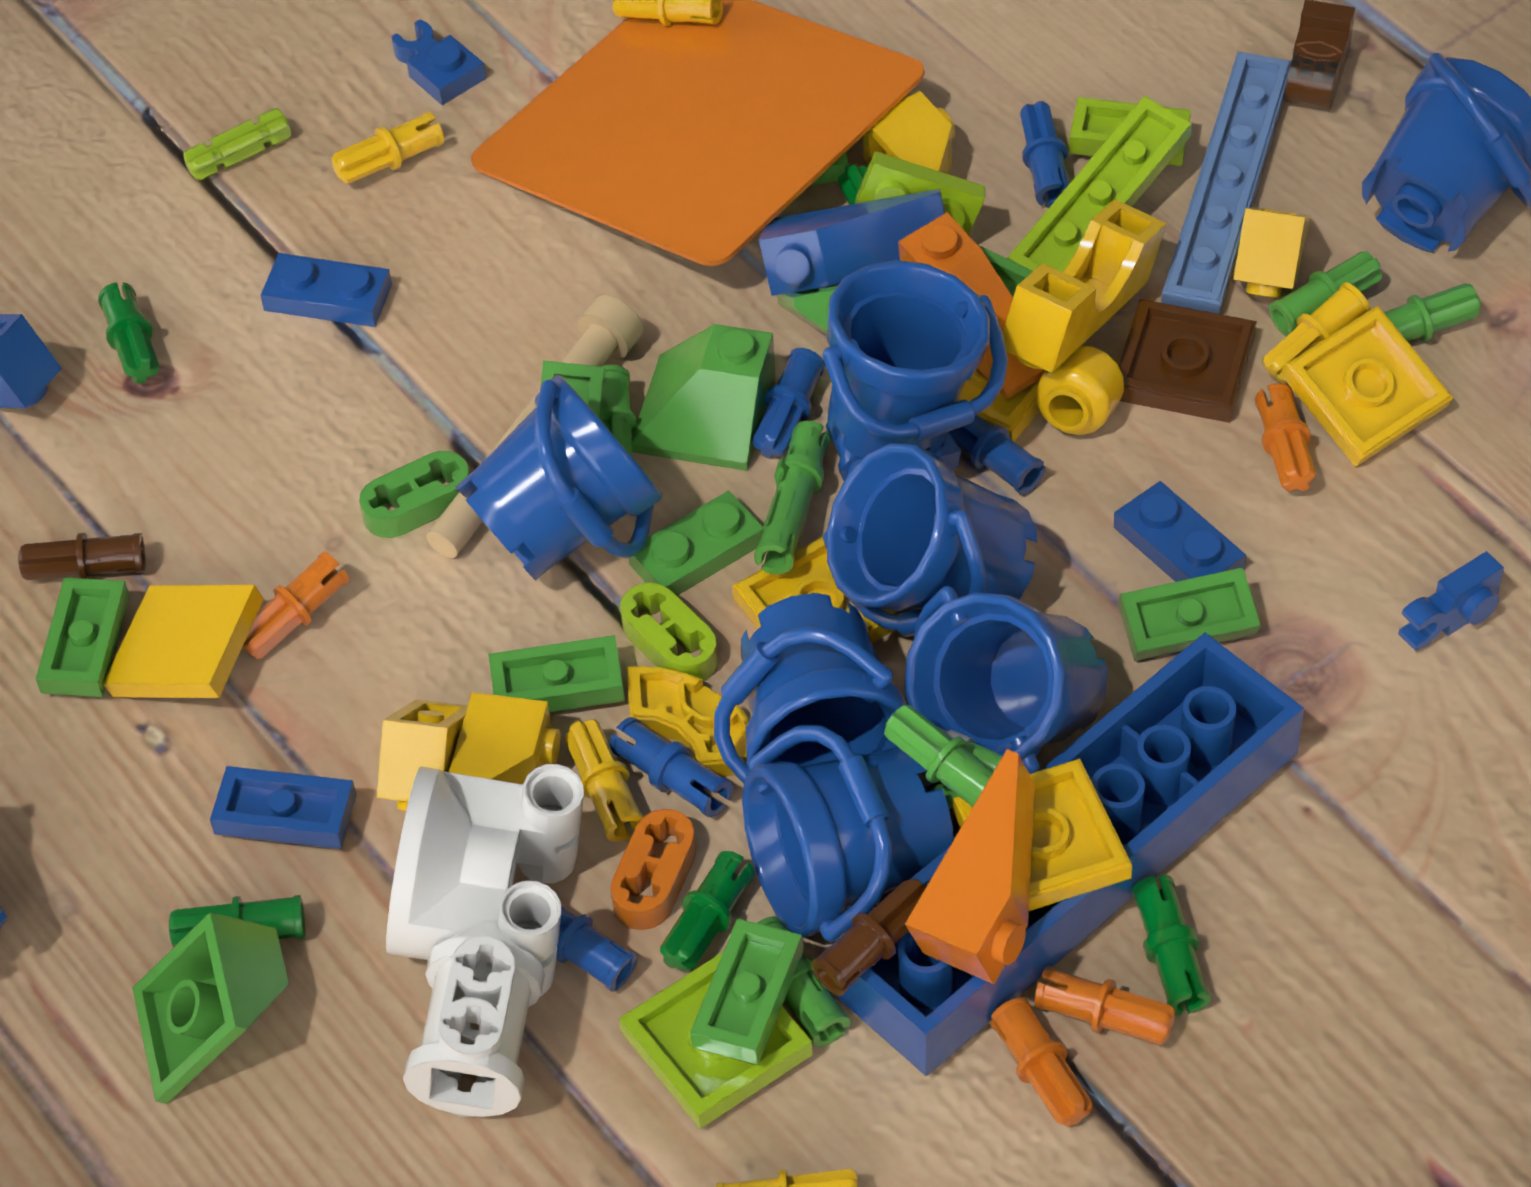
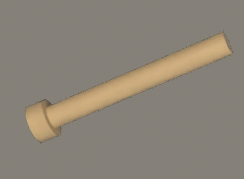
[426,295,644,558]

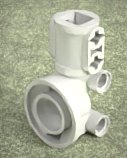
[386,764,584,1117]

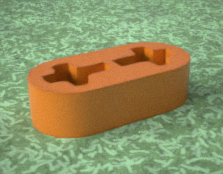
[610,809,696,930]

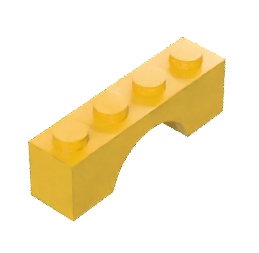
[1003,199,1167,373]

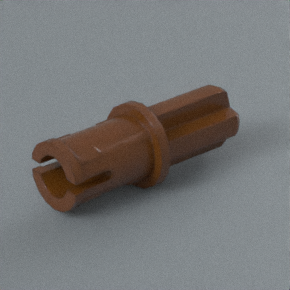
[18,533,146,580]
[811,878,926,996]

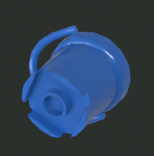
[1362,53,1531,252]
[822,260,1008,459]
[455,375,662,581]
[823,443,1037,637]
[904,586,1108,774]
[714,593,907,783]
[742,725,954,942]

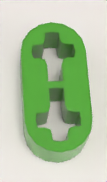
[359,451,470,538]

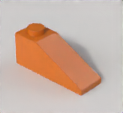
[898,212,1046,400]
[905,749,1035,984]

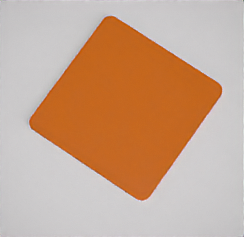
[471,0,925,266]

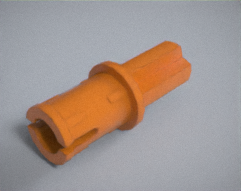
[1255,383,1316,492]
[242,551,350,660]
[1034,966,1175,1045]
[990,997,1092,1127]

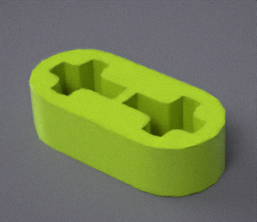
[620,582,718,681]

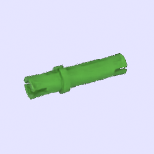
[754,421,831,575]

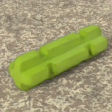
[183,108,291,180]

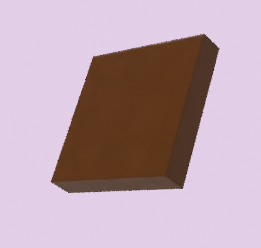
[1119,299,1257,423]

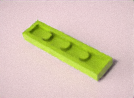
[1007,95,1192,272]

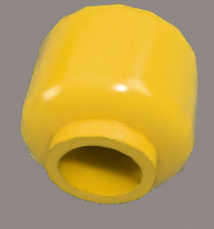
[1036,345,1124,436]

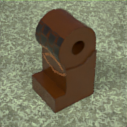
[1285,0,1356,109]

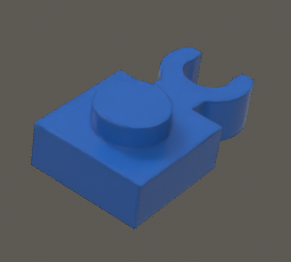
[391,20,486,106]
[1398,551,1504,651]

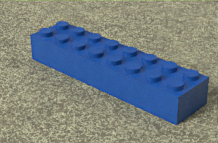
[831,632,1304,1077]

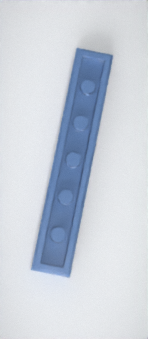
[1161,52,1291,314]

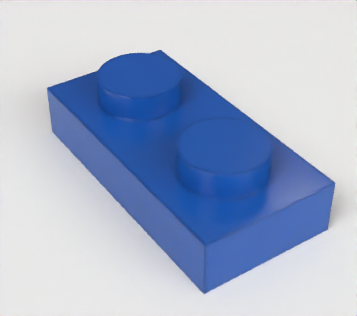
[261,253,392,327]
[1113,481,1246,582]
[210,766,357,849]

